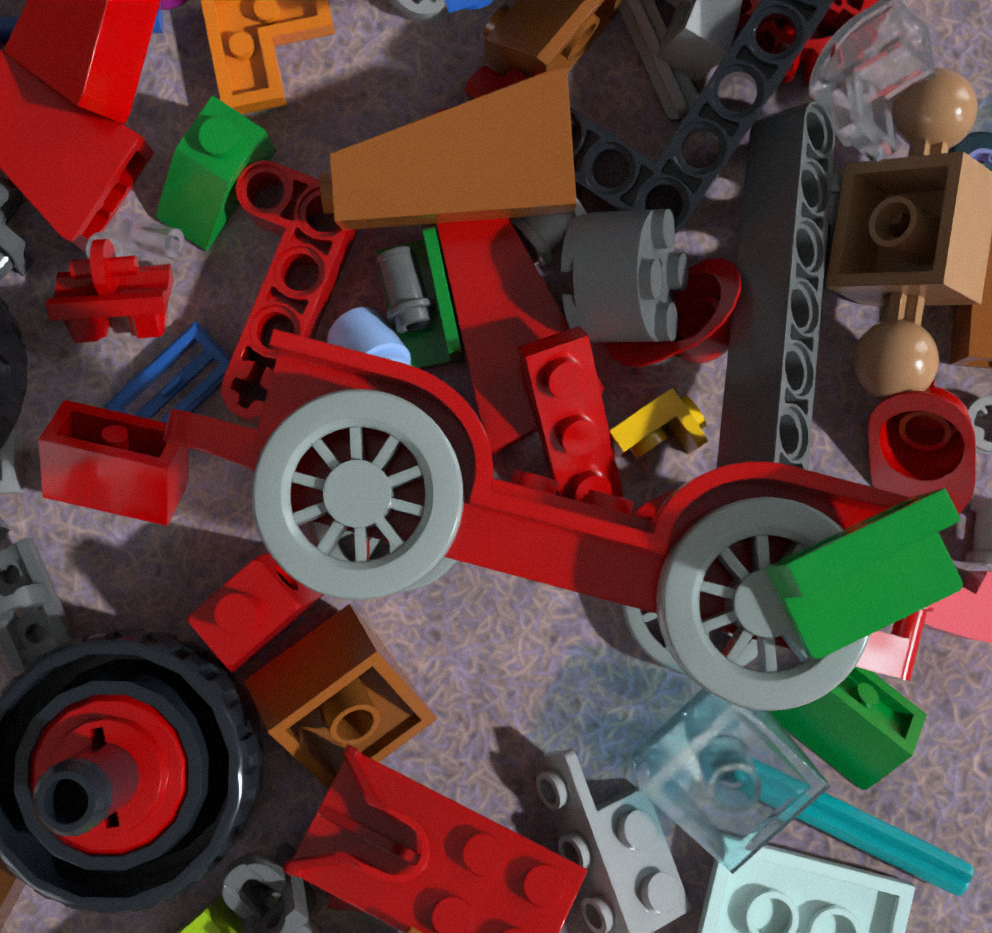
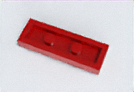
[517,326,624,501]

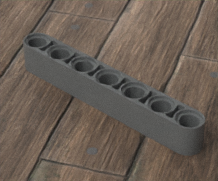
[716,101,835,470]

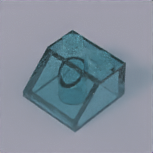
[632,688,830,874]

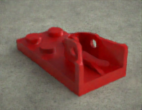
[282,744,588,933]

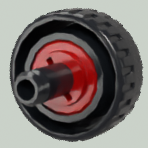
[0,629,264,914]

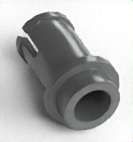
[376,246,437,333]

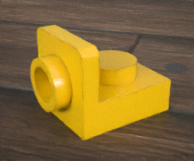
[609,387,708,459]

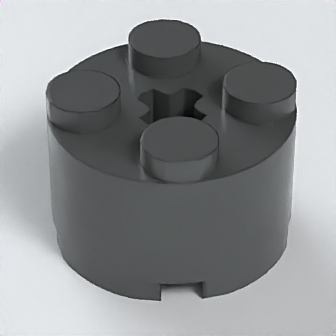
[561,209,689,342]

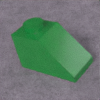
[155,95,277,252]

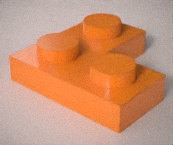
[201,0,336,114]

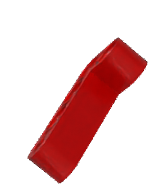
[221,160,357,424]

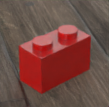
[38,400,189,526]

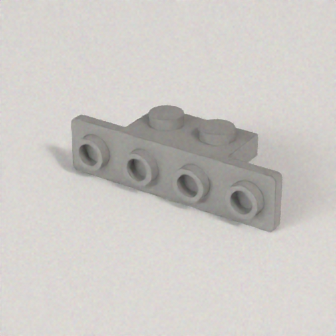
[532,749,692,933]

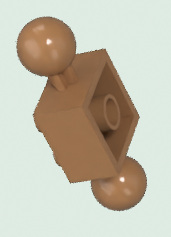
[825,68,992,400]

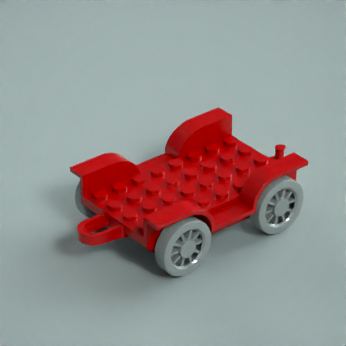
[162,329,934,711]

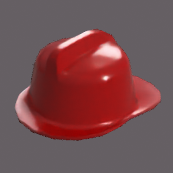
[606,258,741,367]
[868,380,976,514]

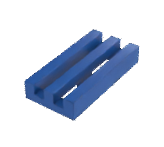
[103,321,231,423]

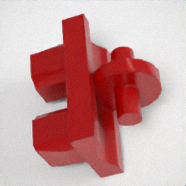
[45,239,174,343]

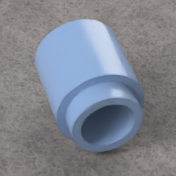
[327,307,411,365]

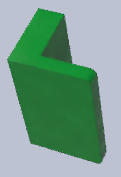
[376,226,463,370]
[764,488,963,659]
[766,667,927,790]

